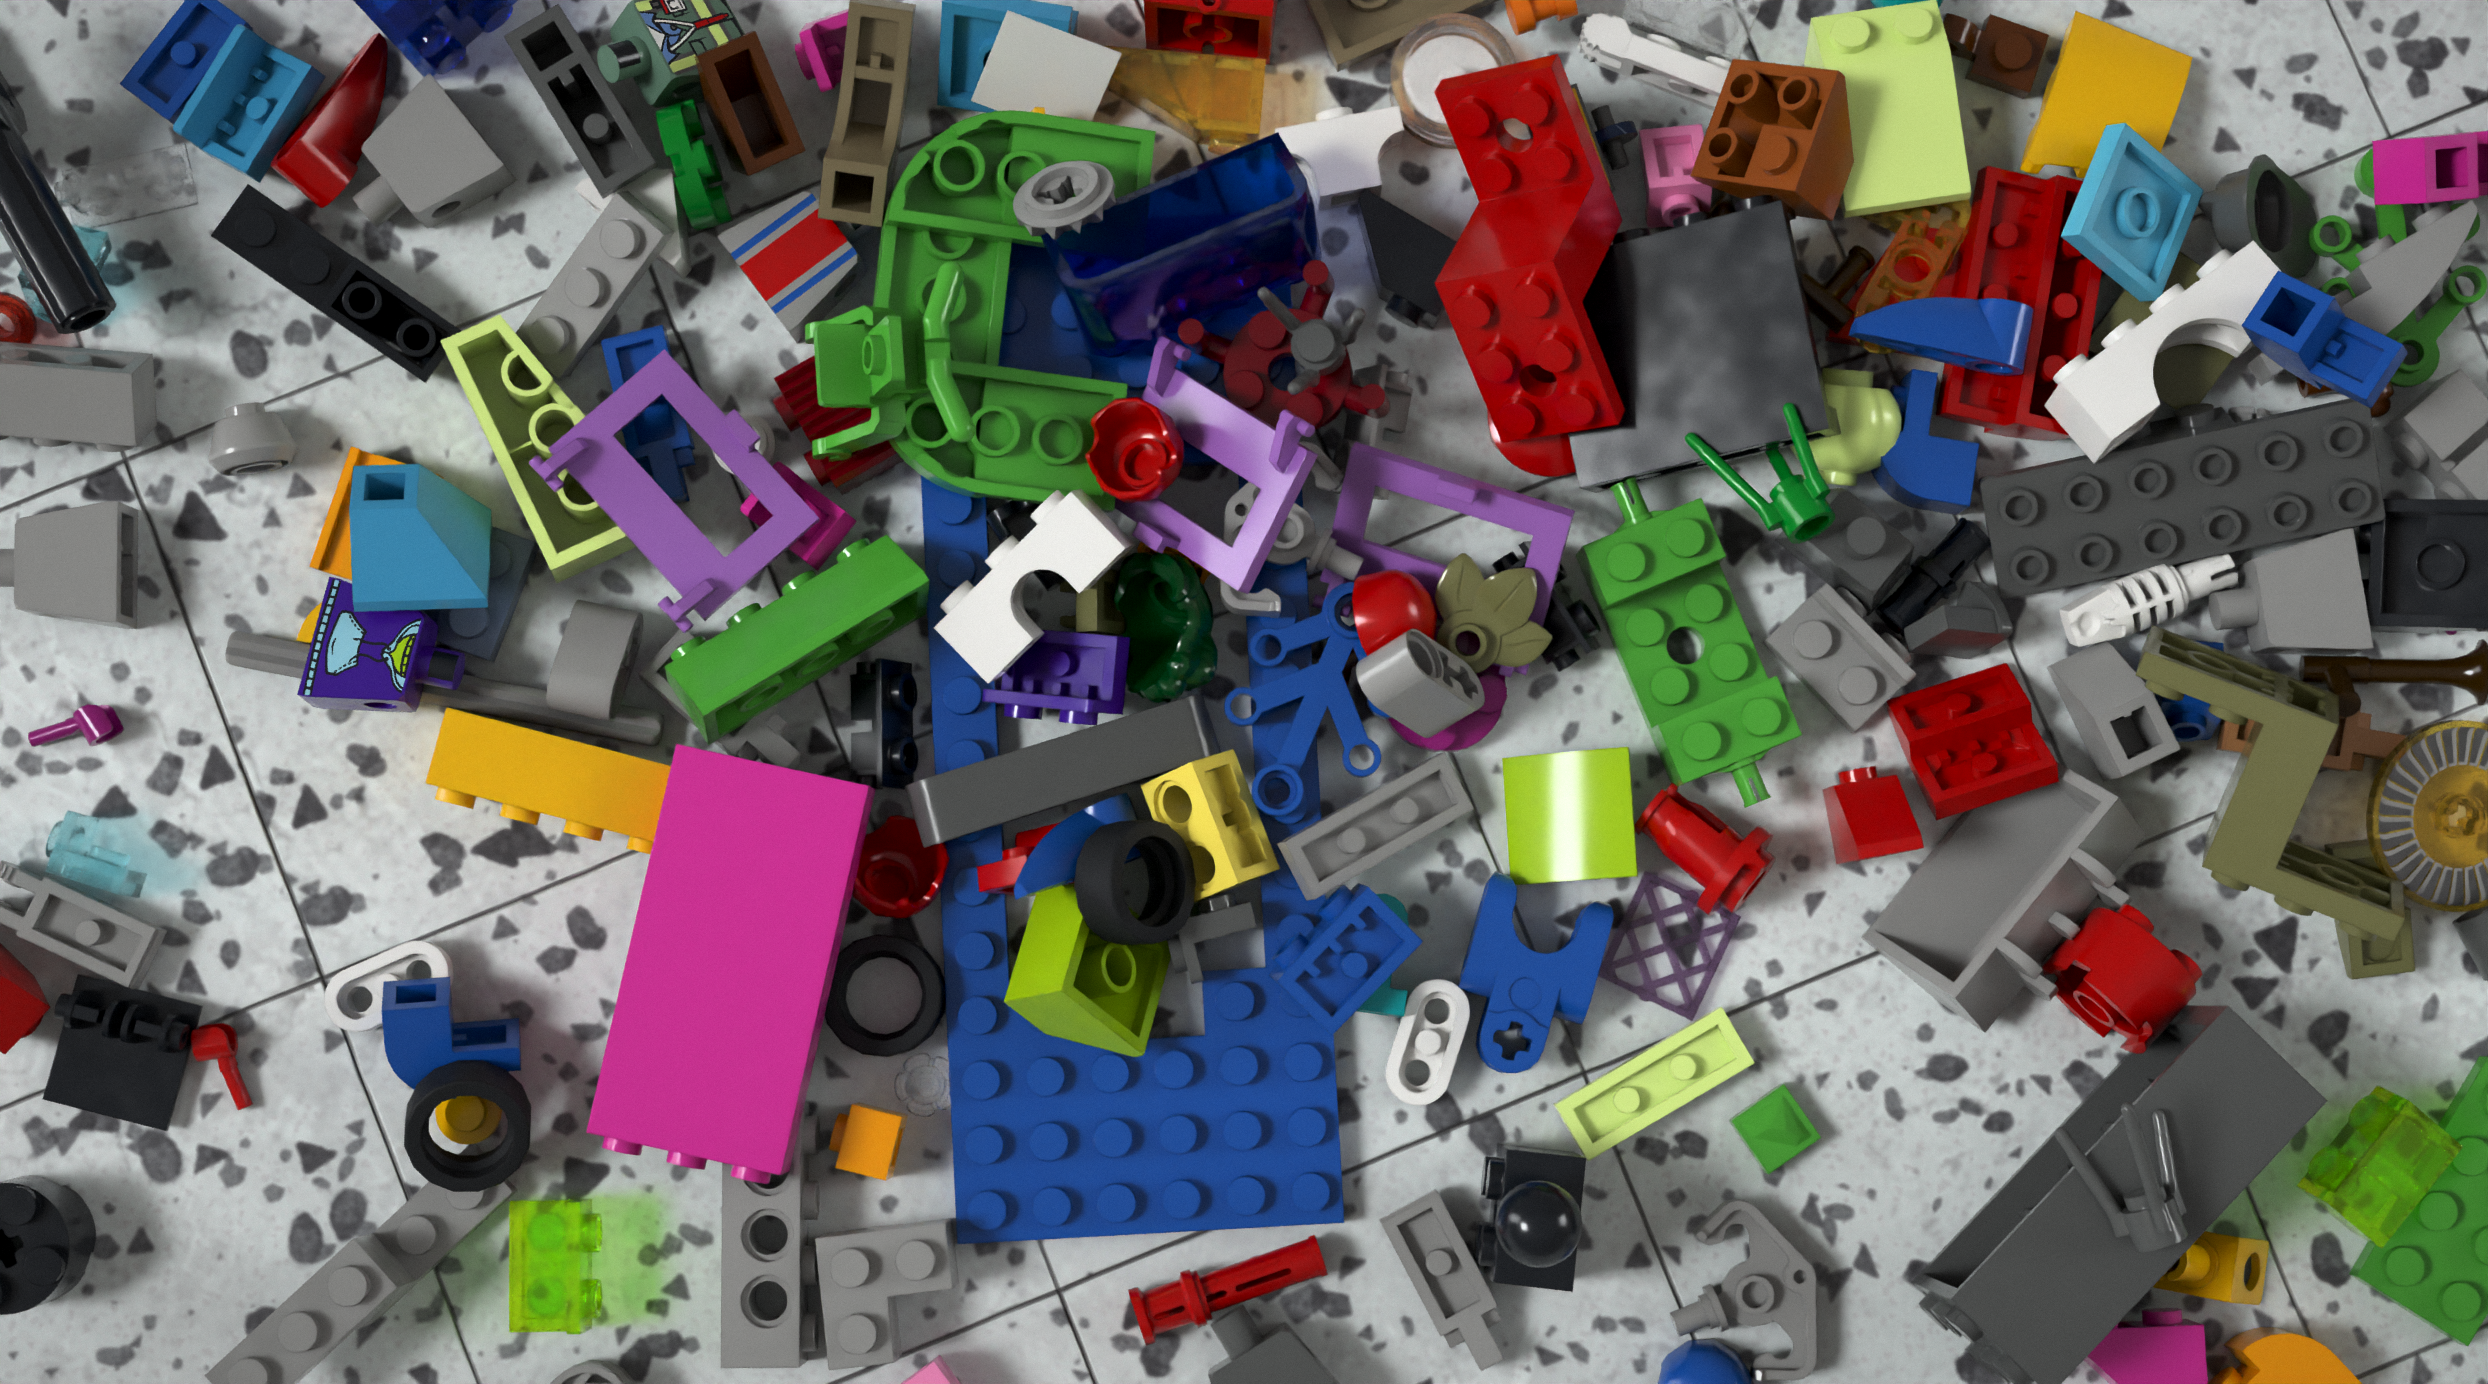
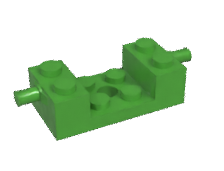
[1575,477,1802,808]

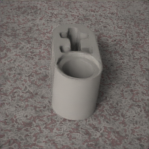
[546,600,643,722]
[1356,629,1485,738]

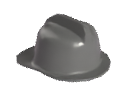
[2198,154,2317,278]

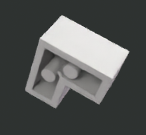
[815,1218,959,1370]

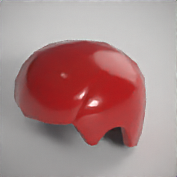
[1085,397,1184,503]
[1352,569,1437,656]
[852,815,950,918]

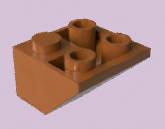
[1690,59,1854,221]

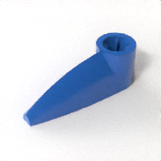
[1849,297,2034,376]
[1014,793,1142,900]

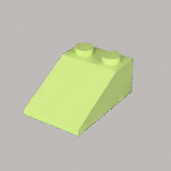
[1804,0,1972,218]

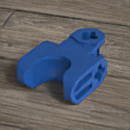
[1458,871,1614,1073]

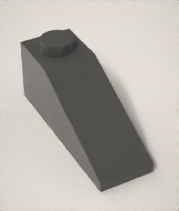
[503,4,658,199]

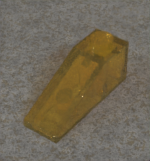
[1102,45,1266,156]

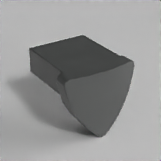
[1904,581,2013,659]

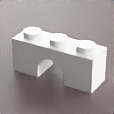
[934,489,1135,684]

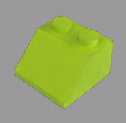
[1004,883,1171,1057]

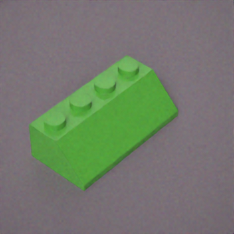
[665,534,930,745]

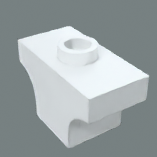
[1274,106,1404,211]

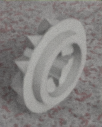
[1013,161,1116,240]

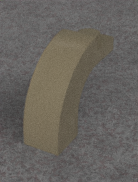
[818,0,916,228]

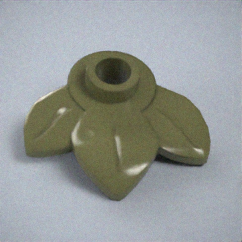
[1435,553,1553,674]

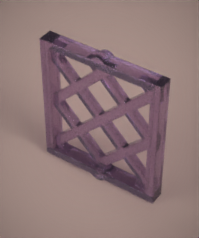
[1598,871,1741,1021]

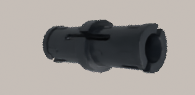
[1875,517,1990,637]

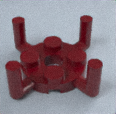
[1178,260,1390,437]

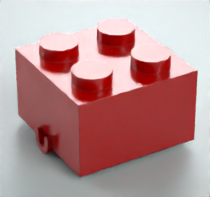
[1144,0,1278,65]

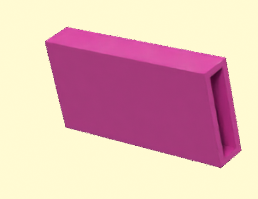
[586,744,876,1184]

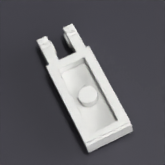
[1578,11,1731,111]

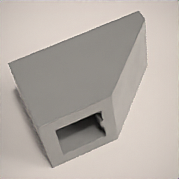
[2047,641,2181,782]

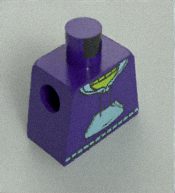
[297,577,465,713]

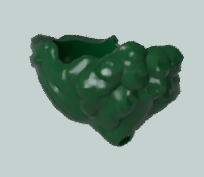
[1113,552,1218,703]

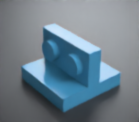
[937,0,1079,113]

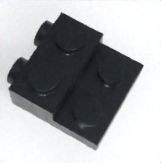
[2359,499,2488,634]

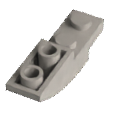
[2248,200,2479,386]

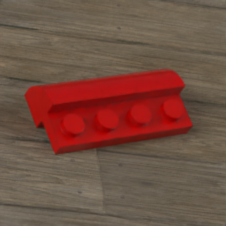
[1935,166,2102,440]

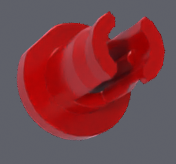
[1635,783,1776,916]

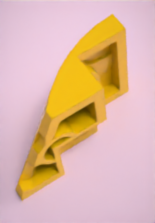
[2020,11,2193,178]

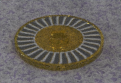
[2366,720,2488,912]

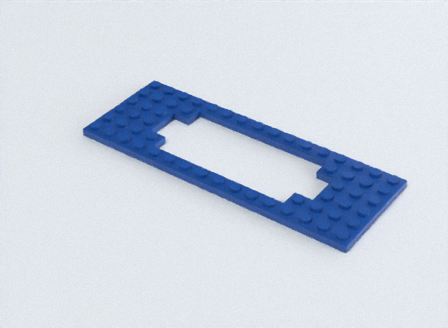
[921,208,1344,1244]

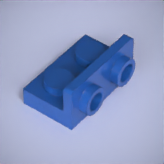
[1269,883,1423,1035]

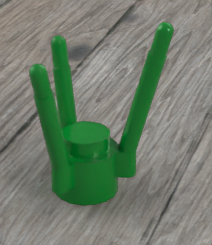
[1685,403,1835,544]

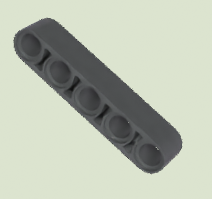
[904,693,1221,848]

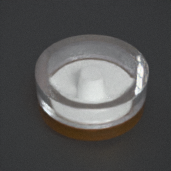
[1389,13,1516,149]

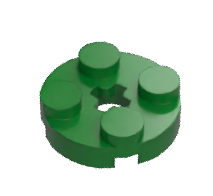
[656,98,733,230]

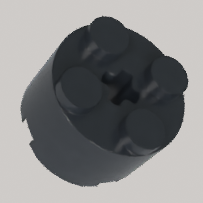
[0,1175,96,1315]

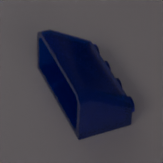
[1040,132,1322,358]

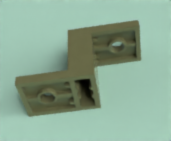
[2136,625,2405,942]

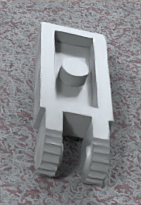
[0,860,167,989]

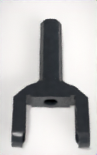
[0,71,117,334]

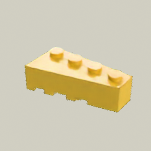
[425,707,671,854]

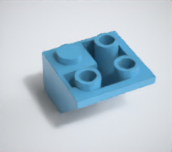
[349,464,492,612]

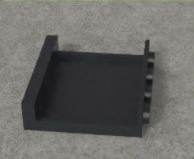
[1568,195,1841,493]

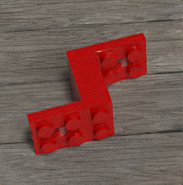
[1434,54,1625,443]

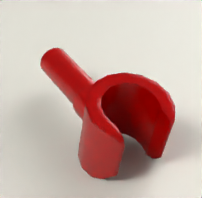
[191,1023,253,1110]

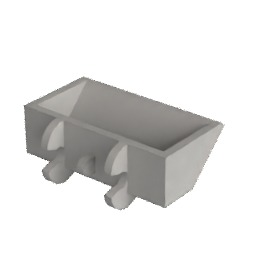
[1861,761,2146,1032]

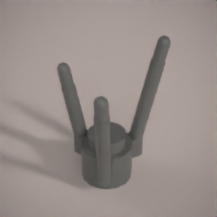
[1258,287,1366,395]
[2054,1102,2189,1253]

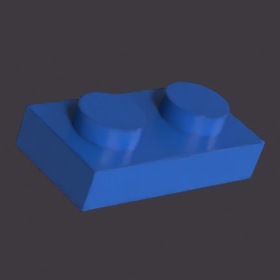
[120,0,253,125]

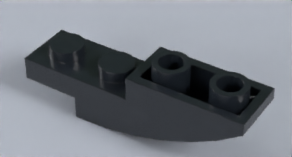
[211,184,461,383]

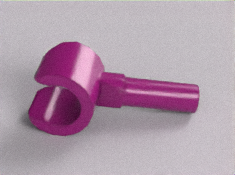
[28,704,124,747]

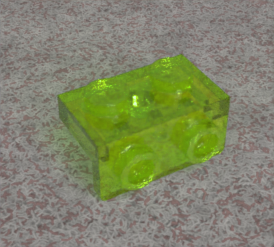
[509,1198,603,1335]

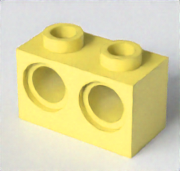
[1140,749,1280,903]

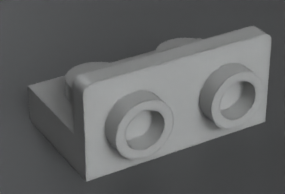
[1762,583,1916,733]

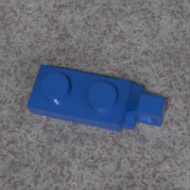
[601,325,696,505]

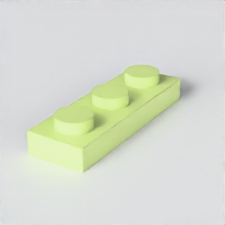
[1553,1007,1755,1161]

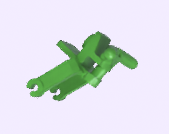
[805,261,975,461]

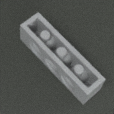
[721,1102,820,1368]

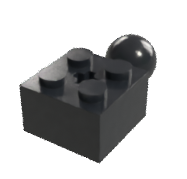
[1474,1143,1586,1292]

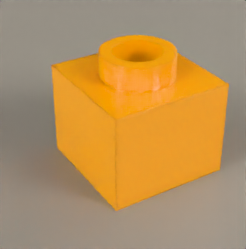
[829,1102,908,1181]

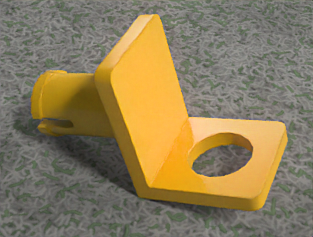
[2153,1231,2269,1305]

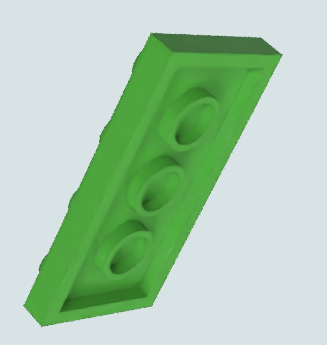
[2349,1056,2488,1346]

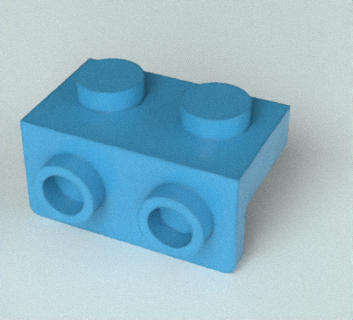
[173,24,326,183]

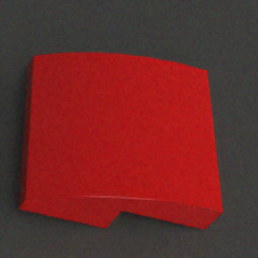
[1886,663,2059,820]

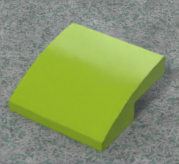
[1502,747,1638,885]

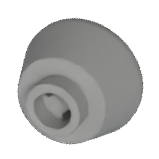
[208,402,298,476]

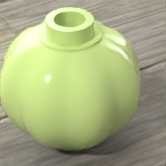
[1789,368,1903,486]

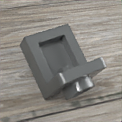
[1167,893,1257,984]

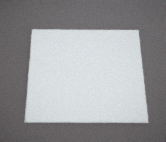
[971,10,1122,121]

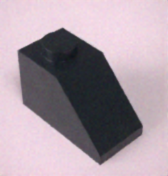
[1356,189,1457,329]

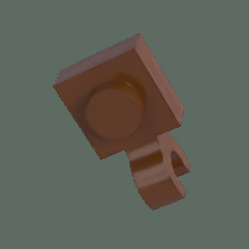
[1943,13,2049,99]

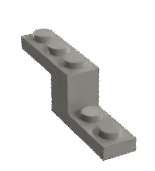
[204,1143,518,1384]

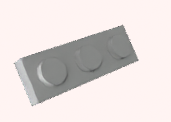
[516,190,675,379]
[1277,752,1474,901]

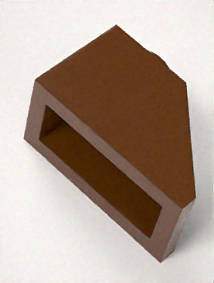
[695,31,806,176]

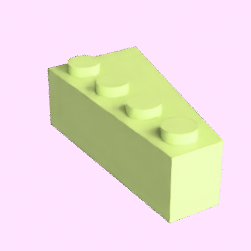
[440,314,636,583]

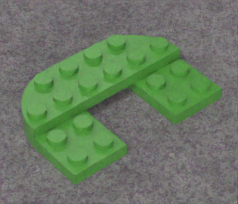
[873,110,1156,513]

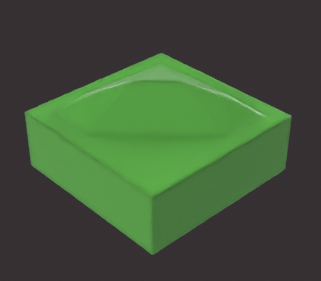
[1729,1084,1821,1174]

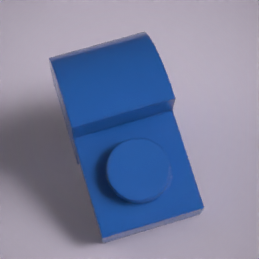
[2241,270,2408,408]
[1871,369,1979,515]
[381,977,521,1099]

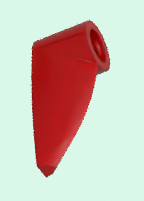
[271,33,388,208]

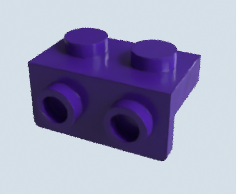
[982,629,1130,725]

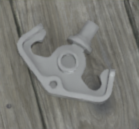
[1219,441,1364,618]
[1670,1198,1817,1381]

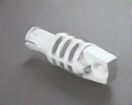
[2059,553,2238,647]

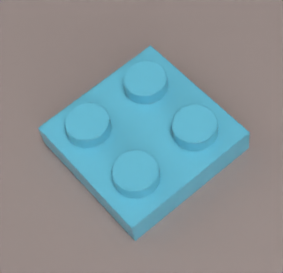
[2061,123,2204,302]

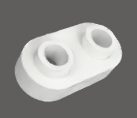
[324,941,454,1032]
[1385,979,1470,1106]

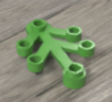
[2309,148,2488,387]

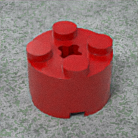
[2042,904,2203,1054]

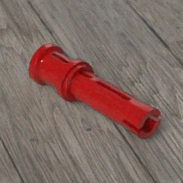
[1128,1235,1328,1346]

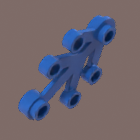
[1224,582,1392,817]

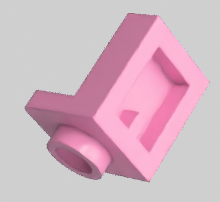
[1638,124,1712,228]

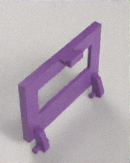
[1114,335,1318,594]
[529,349,820,634]
[1312,442,1575,678]

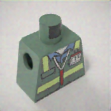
[597,0,745,108]

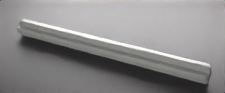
[225,631,664,746]

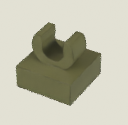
[1060,569,1125,637]

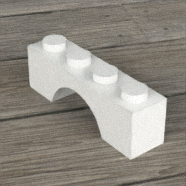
[2044,240,2281,464]

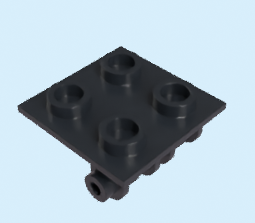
[43,974,203,1131]

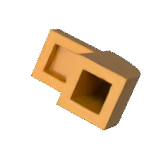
[2208,1327,2362,1384]

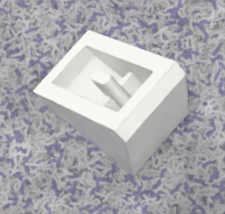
[575,169,692,279]

